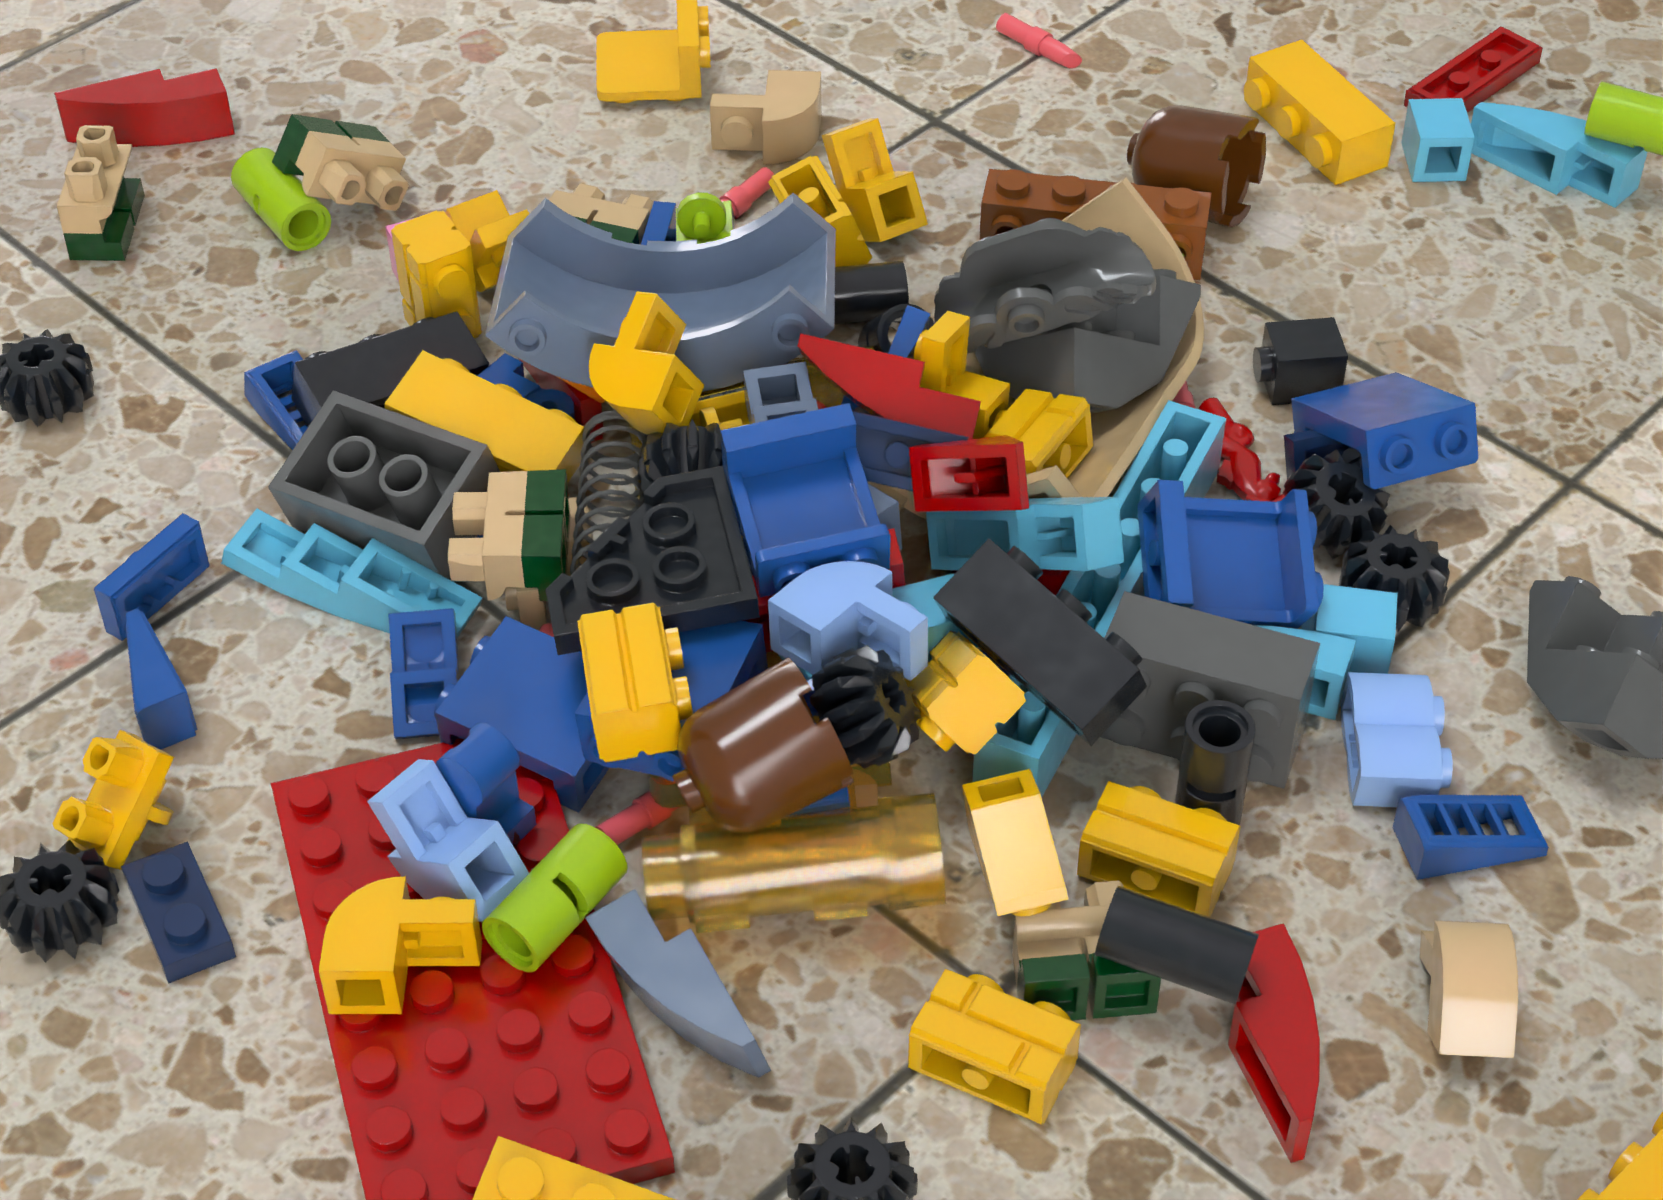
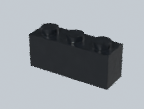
[291,311,489,427]
[933,538,1147,746]

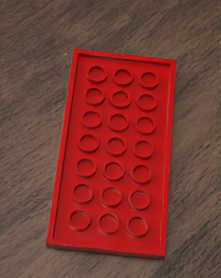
[271,738,675,1200]

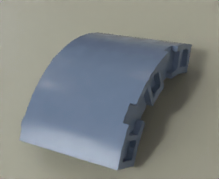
[485,193,836,392]

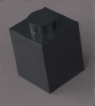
[1253,317,1348,405]

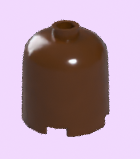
[1127,105,1266,228]
[672,657,854,833]

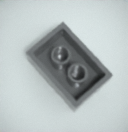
[268,390,500,579]
[1101,591,1320,789]

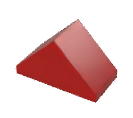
[909,435,1029,512]

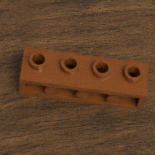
[980,169,1211,280]

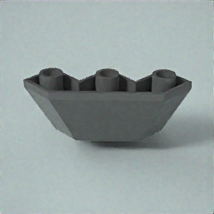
[974,269,1201,413]
[1527,576,1663,759]

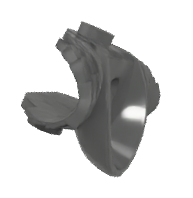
[934,218,1157,354]

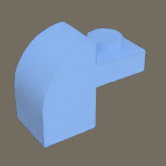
[768,561,928,681]
[367,759,529,922]

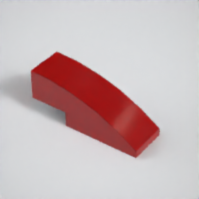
[54,68,235,147]
[797,333,981,440]
[1228,923,1320,1163]

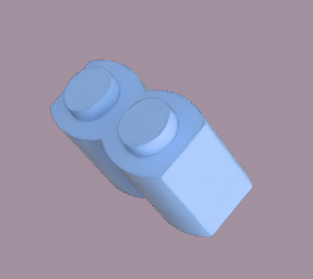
[1341,672,1453,807]

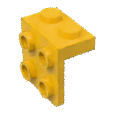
[596,0,711,103]

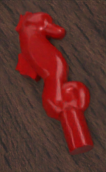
[1199,397,1281,502]

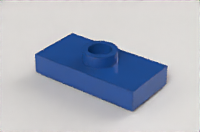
[94,513,210,641]

